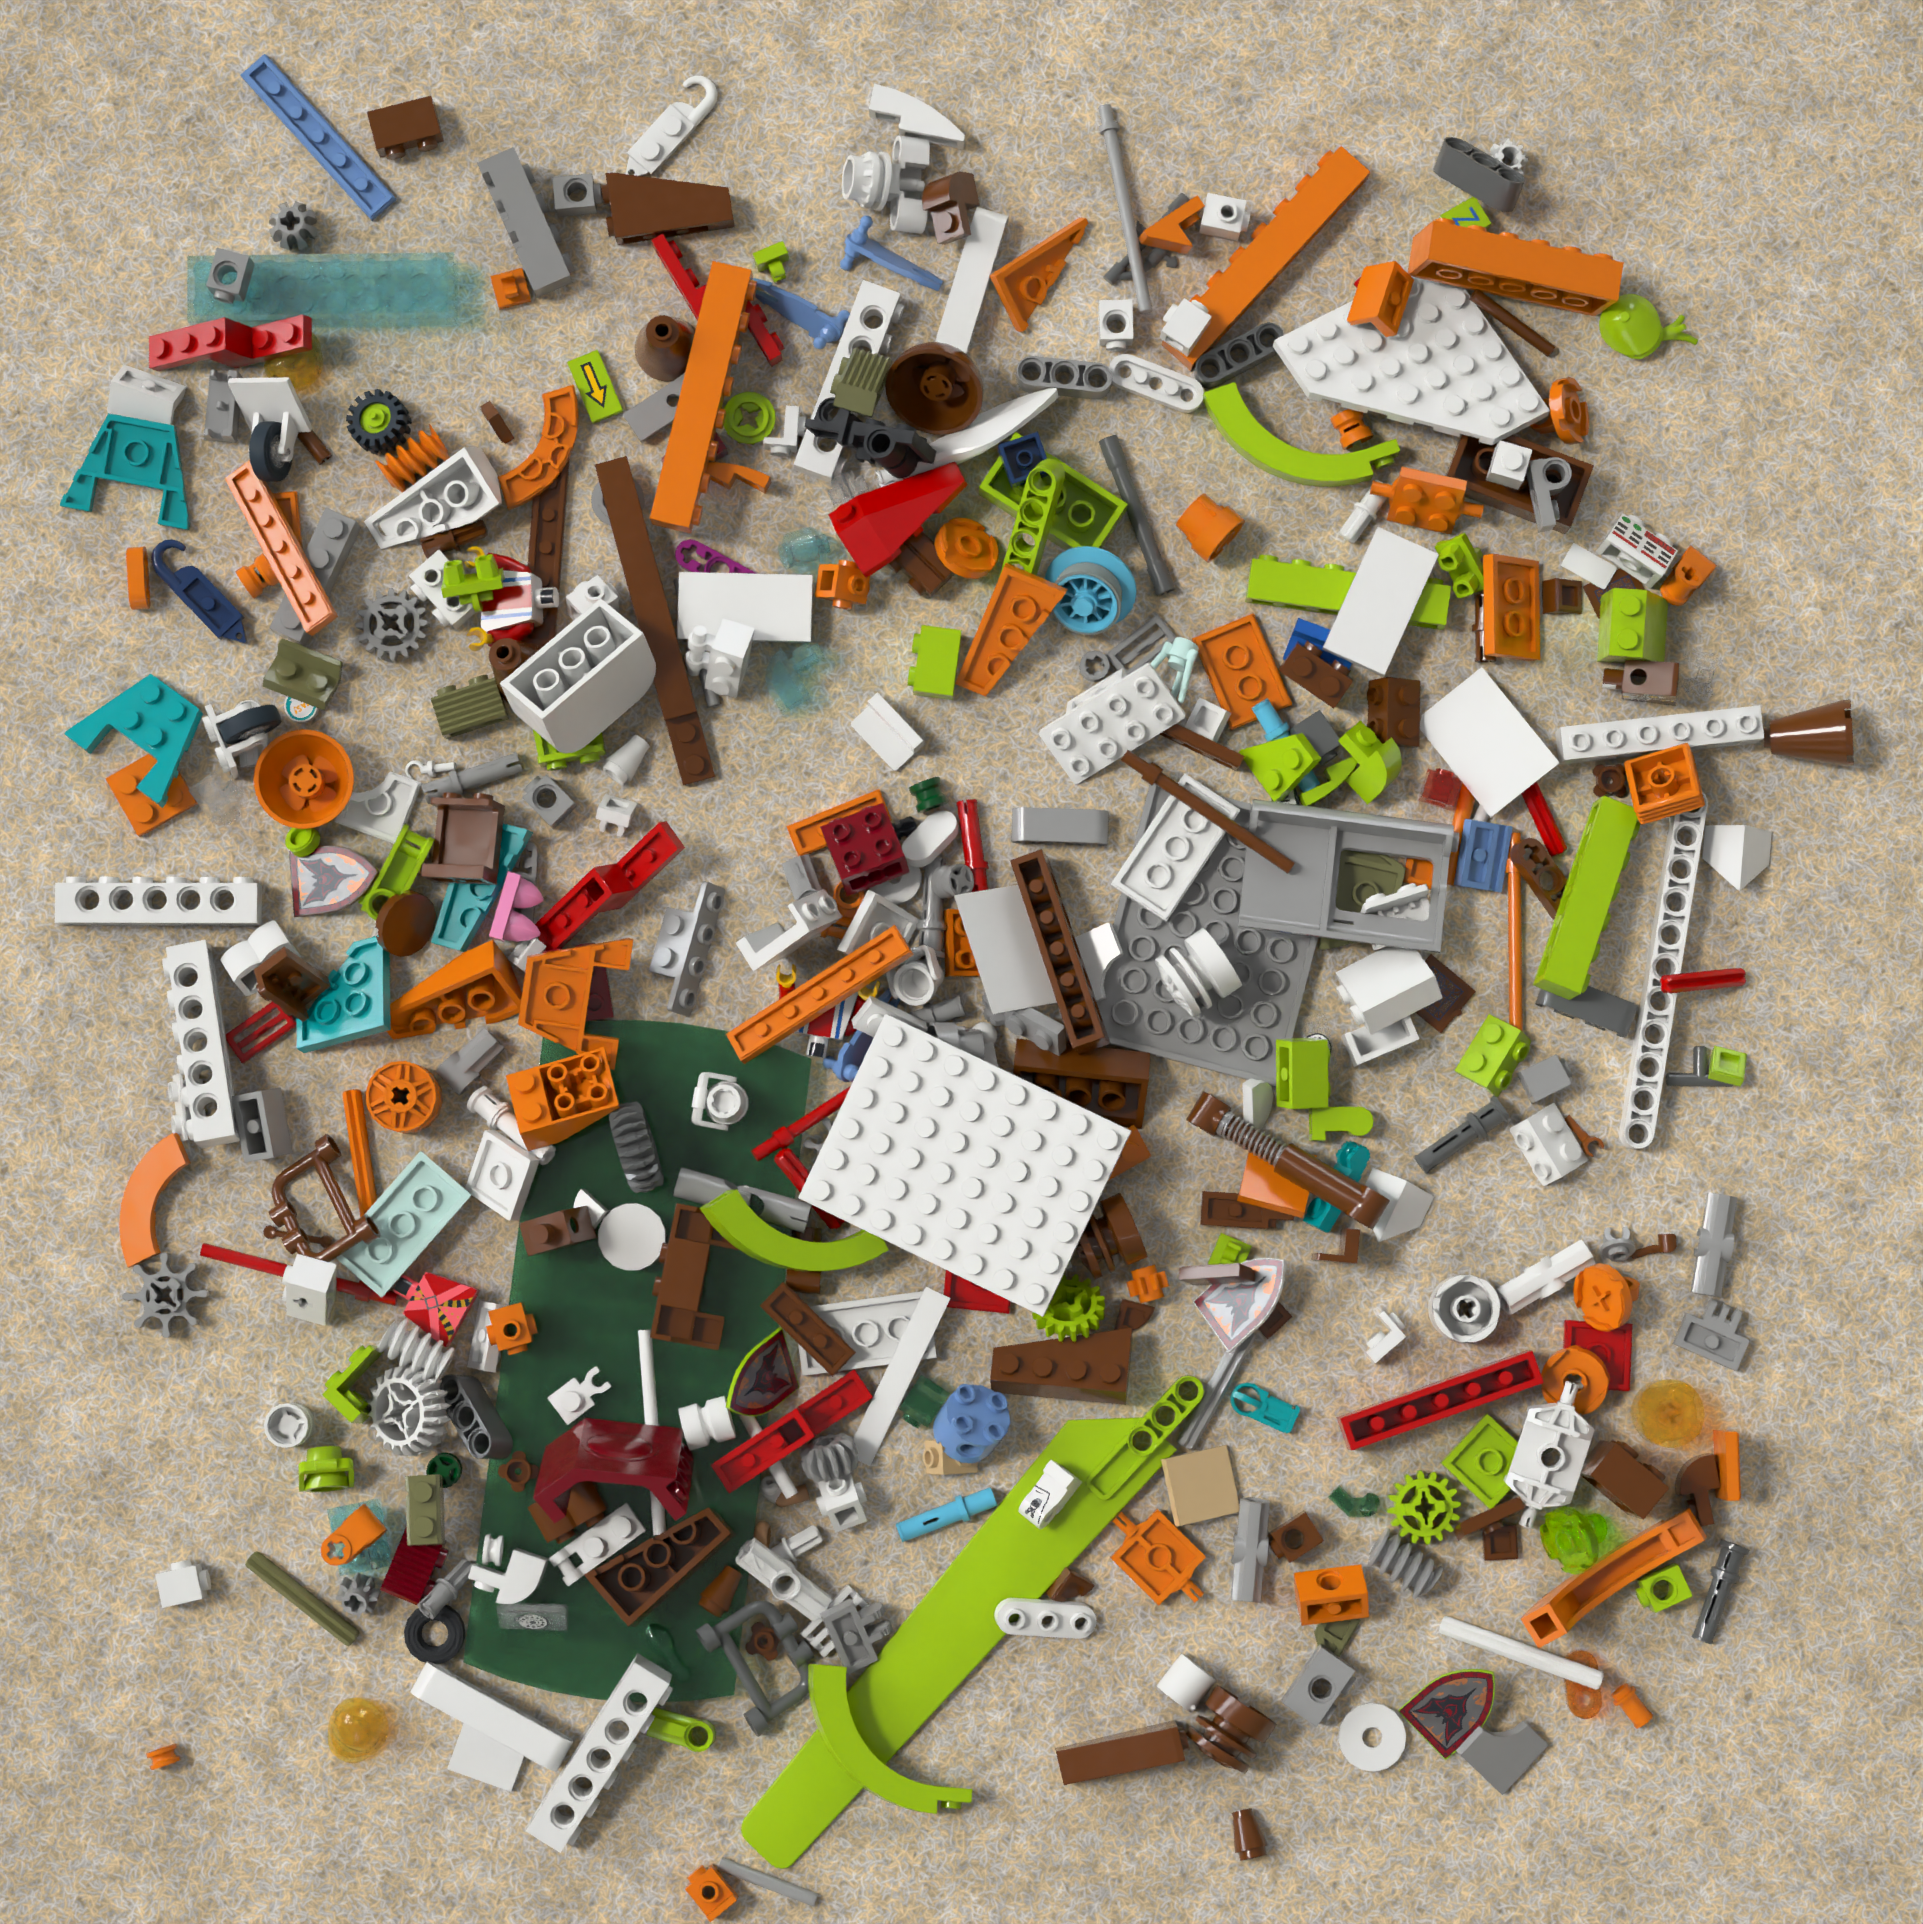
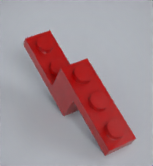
[651,234,785,367]
[149,314,312,371]
[535,821,685,950]
[711,1369,873,1494]

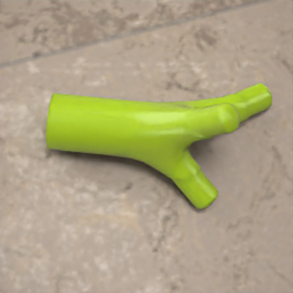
[1662,315,1698,345]

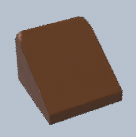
[1542,578,1582,614]

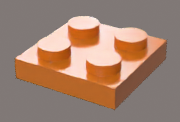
[105,754,198,837]

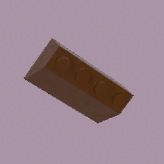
[1013,1038,1150,1129]

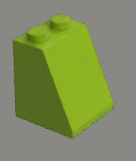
[1597,588,1668,664]

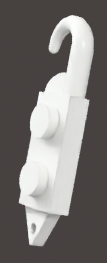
[626,76,718,176]

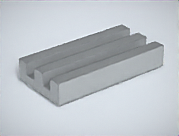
[1105,614,1176,675]

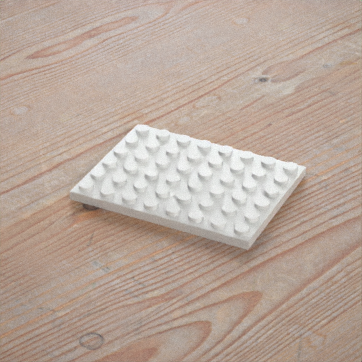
[798,1014,1132,1317]

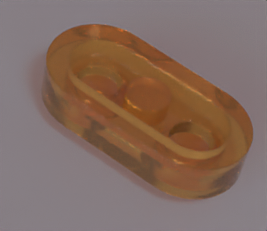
[1563,1649,1602,1719]

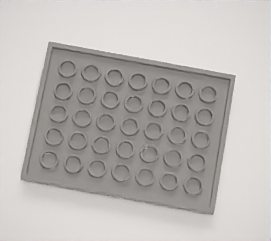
[1097,784,1318,1087]

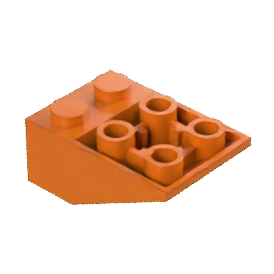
[506,1047,619,1151]

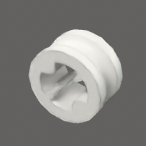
[482,1534,504,1566]

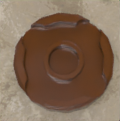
[375,890,436,957]

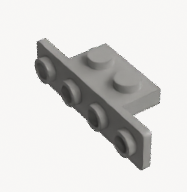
[649,881,725,1017]

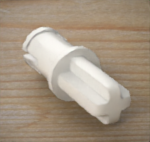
[1339,480,1387,543]
[770,1525,823,1562]

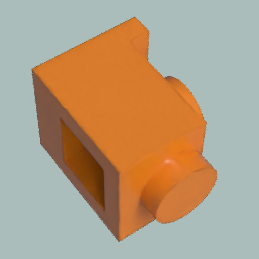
[685,1864,738,1922]

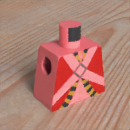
[393,1272,480,1347]

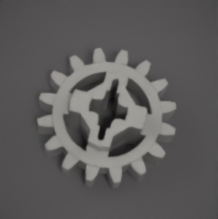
[355,588,430,662]

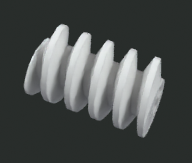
[376,1318,455,1386]

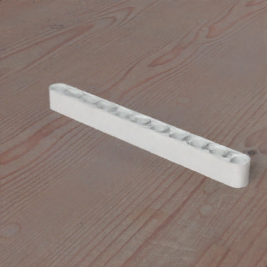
[1619,792,1708,1150]

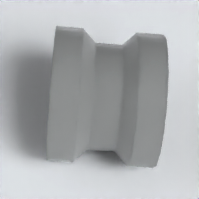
[931,864,974,899]

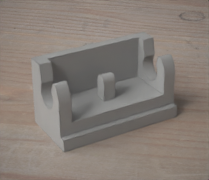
[204,369,243,443]

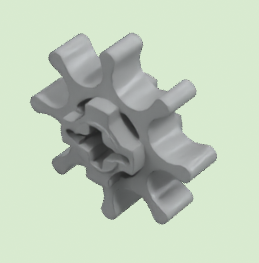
[122,1253,210,1338]

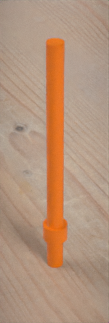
[1505,833,1523,1032]

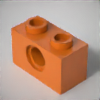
[1294,1564,1369,1626]

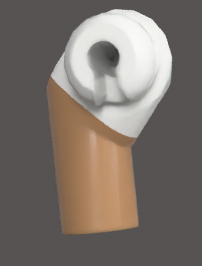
[760,1476,810,1507]

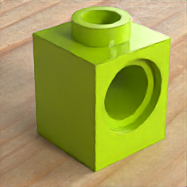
[1635,1563,1692,1613]

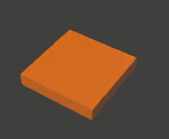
[1237,1150,1317,1218]
[1713,1430,1741,1501]

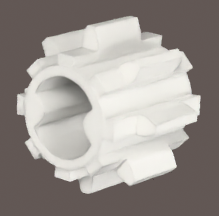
[1490,139,1528,174]

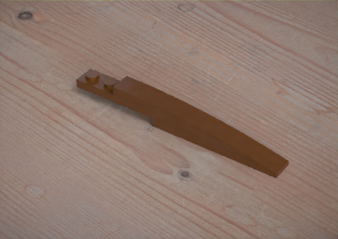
[595,456,715,786]

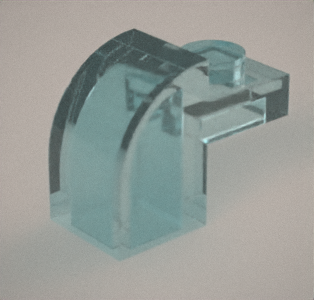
[766,643,825,715]

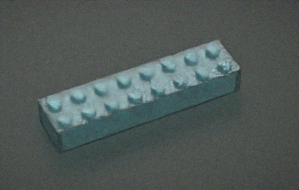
[187,252,458,328]

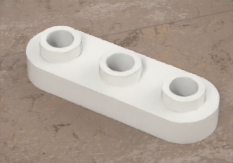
[1109,354,1204,413]
[994,1598,1096,1639]

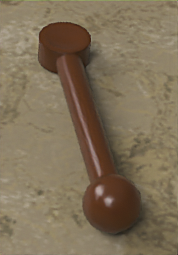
[263,1225,333,1248]

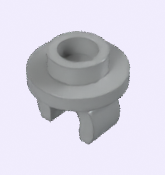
[1601,1227,1635,1262]

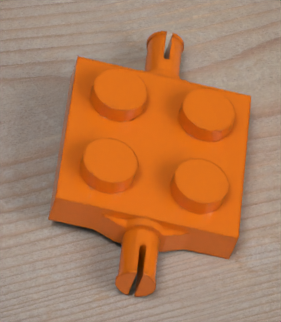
[1370,466,1484,535]
[1110,1509,1206,1606]

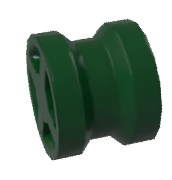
[909,777,949,814]
[426,1452,463,1488]

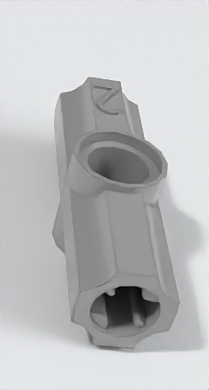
[1691,1192,1737,1297]

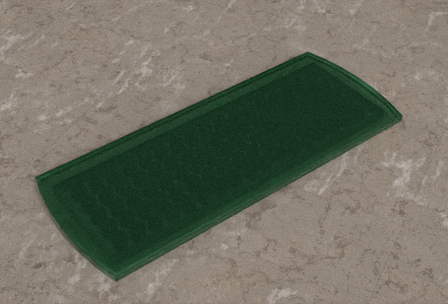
[463,1020,812,1703]

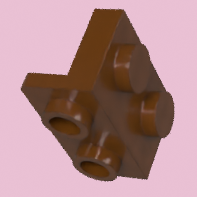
[1366,677,1420,748]
[254,947,331,1022]

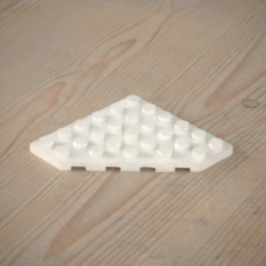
[1273,276,1550,445]

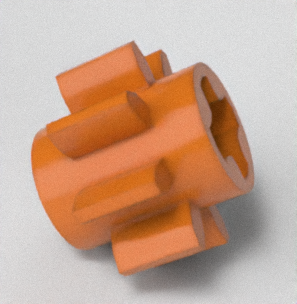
[1126,1264,1169,1304]

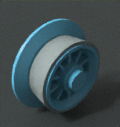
[1045,546,1137,635]

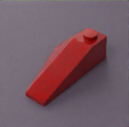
[828,461,968,578]

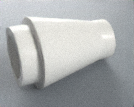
[603,735,650,785]

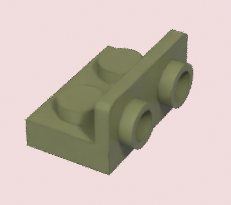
[263,639,343,711]

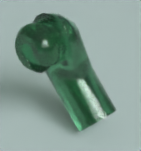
[1328,1485,1380,1518]

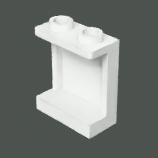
[736,889,842,971]

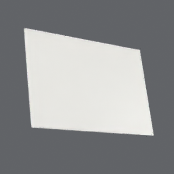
[1420,667,1559,817]
[954,885,1057,1014]

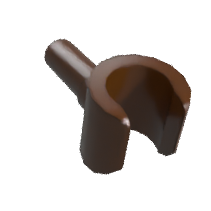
[1631,1234,1677,1259]

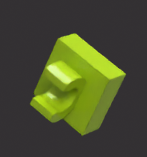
[752,241,789,283]
[1208,1233,1252,1265]

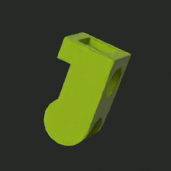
[1309,1107,1374,1141]

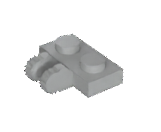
[820,1599,893,1675]

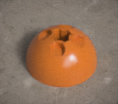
[254,729,354,829]

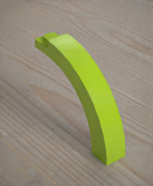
[1203,382,1400,487]
[700,1189,889,1271]
[808,1664,972,1814]

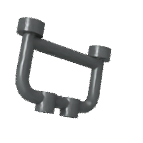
[695,1601,814,1737]

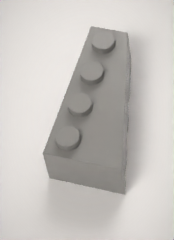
[477,147,575,298]

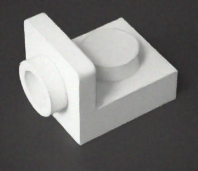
[1364,1311,1406,1363]

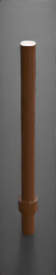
[1121,750,1295,874]

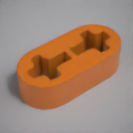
[126,546,151,610]

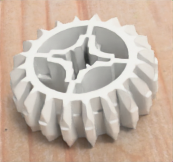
[367,1364,451,1457]

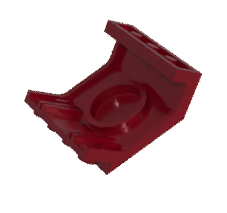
[533,1418,694,1524]

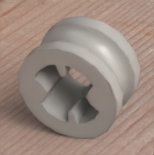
[1079,650,1109,682]

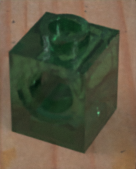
[899,1374,950,1429]

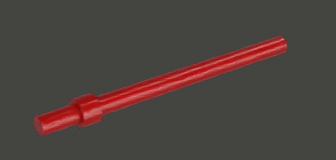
[751,1086,851,1162]
[200,1243,399,1306]

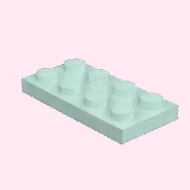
[336,1151,472,1298]

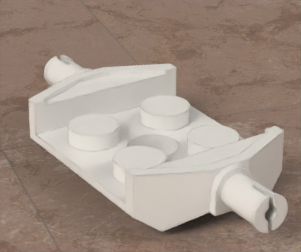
[1504,1381,1595,1529]

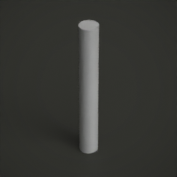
[718,1857,818,1906]

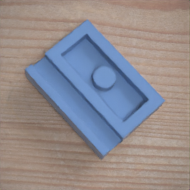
[1454,819,1513,893]

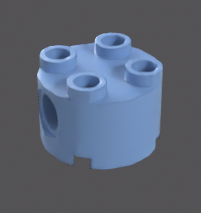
[933,1384,1010,1463]

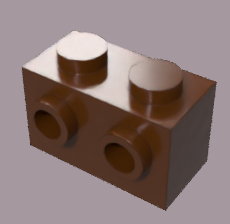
[1279,641,1353,709]

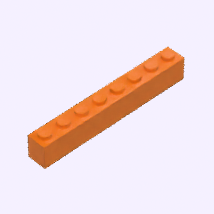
[1162,146,1370,371]
[650,261,758,534]

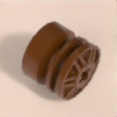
[1076,1193,1148,1280]
[1186,1685,1277,1774]

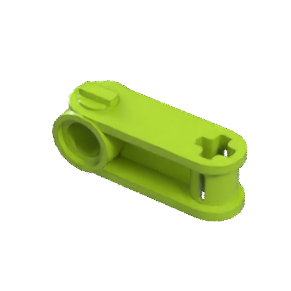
[358,824,435,920]

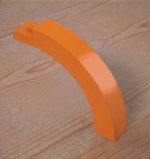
[1521,1508,1707,1648]

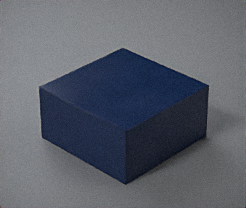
[998,431,1049,488]

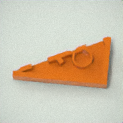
[989,217,1089,332]

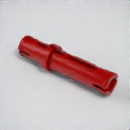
[956,799,989,892]

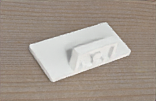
[1039,663,1185,784]

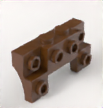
[650,1203,739,1350]

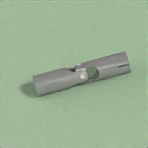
[673,1167,812,1233]

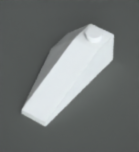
[364,447,502,549]

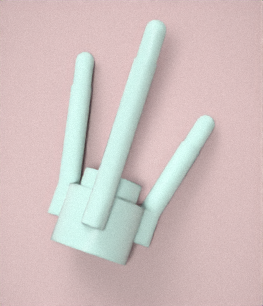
[1151,637,1199,703]

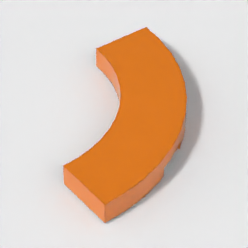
[498,385,579,510]
[119,1133,191,1268]

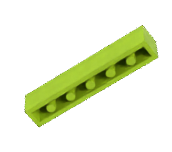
[1245,555,1451,630]
[1533,795,1640,1000]

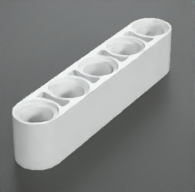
[935,207,1009,353]
[410,1661,573,1772]

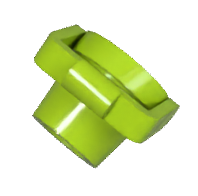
[298,1446,354,1493]

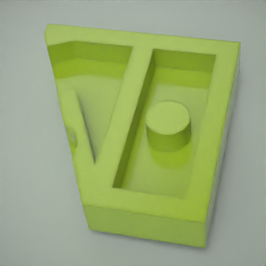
[1238,733,1321,802]

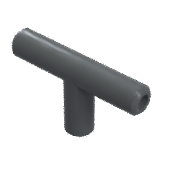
[1666,1046,1733,1087]

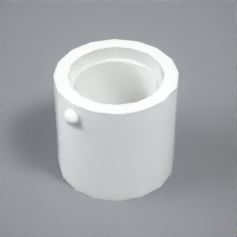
[1157,1653,1216,1713]

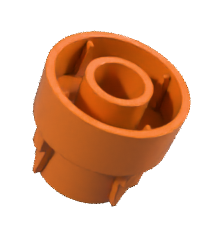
[1176,493,1245,563]

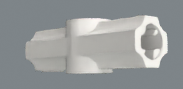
[735,1538,832,1621]

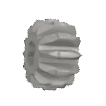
[800,1433,858,1482]

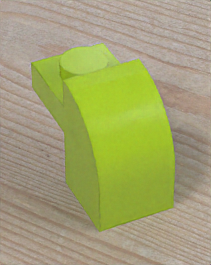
[1338,720,1402,805]

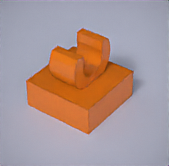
[490,268,531,310]

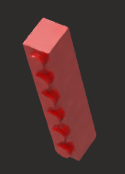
[1336,1350,1544,1451]

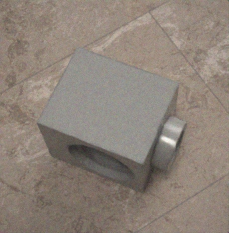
[552,173,602,217]
[206,248,255,304]
[522,774,577,829]
[1516,1054,1572,1103]

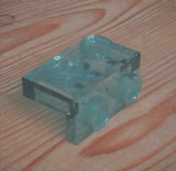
[327,1499,392,1576]

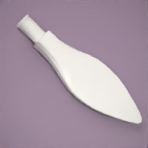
[875,388,1058,487]

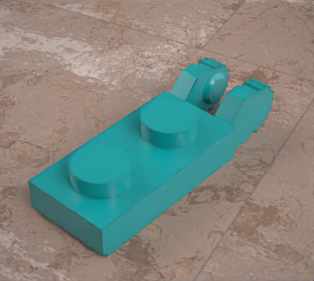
[1303,1141,1371,1233]

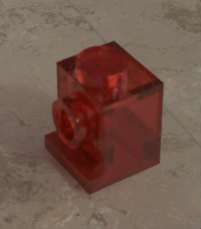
[1418,768,1462,811]

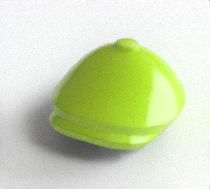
[1599,294,1663,359]

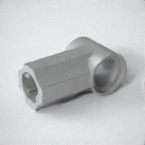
[782,854,822,901]
[436,1028,505,1096]

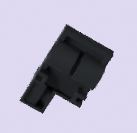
[804,397,937,478]

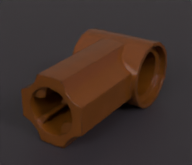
[786,1227,822,1294]

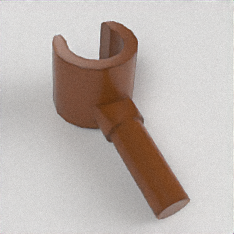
[1564,1115,1604,1157]

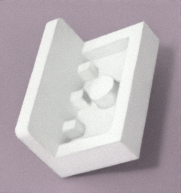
[1360,883,1430,950]
[1510,1103,1588,1186]

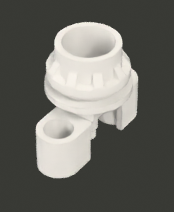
[842,135,930,234]

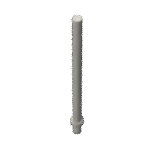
[1098,104,1153,314]

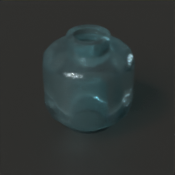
[778,526,830,574]

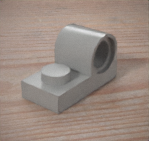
[1526,457,1572,533]

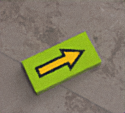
[567,349,623,424]

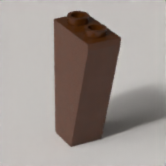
[601,172,735,245]
[1055,1720,1190,1785]

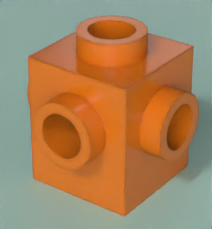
[815,560,870,610]
[486,1302,538,1355]

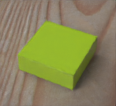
[1708,1045,1747,1087]

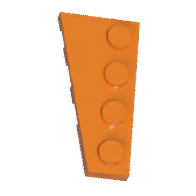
[955,563,1068,697]

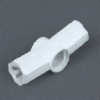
[1495,1239,1596,1315]

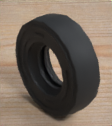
[404,1605,466,1664]

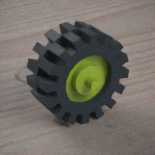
[346,389,412,455]

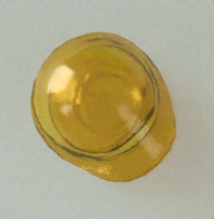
[264,333,323,392]
[327,1697,389,1764]

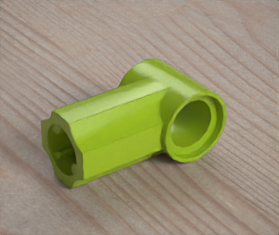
[646,1707,717,1752]

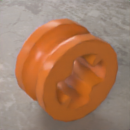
[146,1743,181,1770]

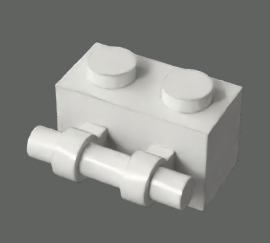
[685,618,755,698]

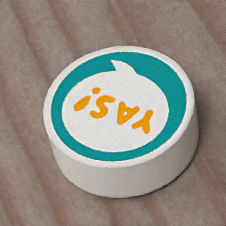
[284,696,319,723]

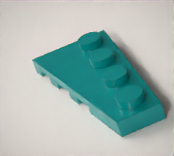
[431,823,533,952]

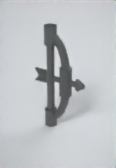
[1103,193,1190,285]

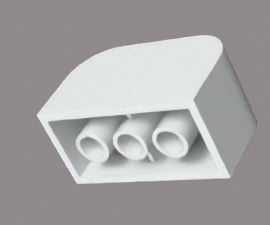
[500,598,656,753]

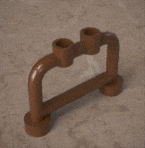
[269,1134,381,1262]

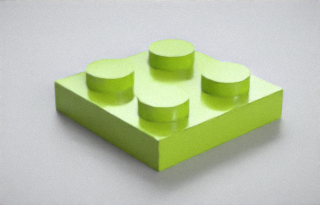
[1440,1413,1518,1509]

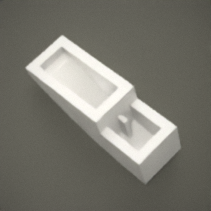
[869,84,965,149]

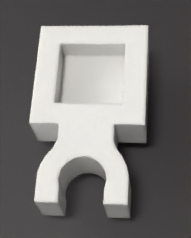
[547,1366,612,1425]

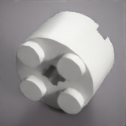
[1428,1275,1500,1343]

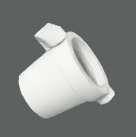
[886,945,944,1006]
[691,1072,749,1131]

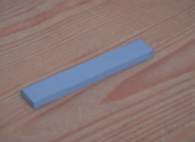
[240,54,396,221]

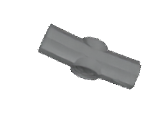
[1231,1497,1270,1603]

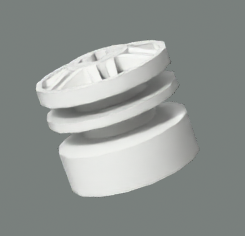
[1155,928,1242,1018]

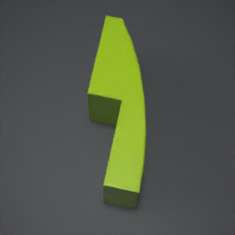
[1299,757,1358,806]

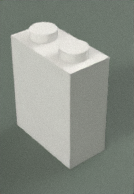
[1335,946,1443,1035]

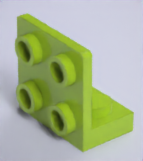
[322,1345,384,1424]

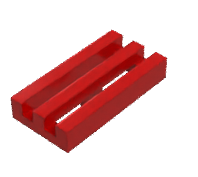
[225,1001,297,1064]

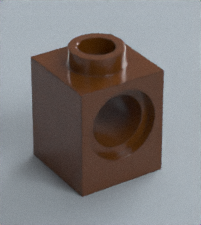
[1269,1511,1324,1563]

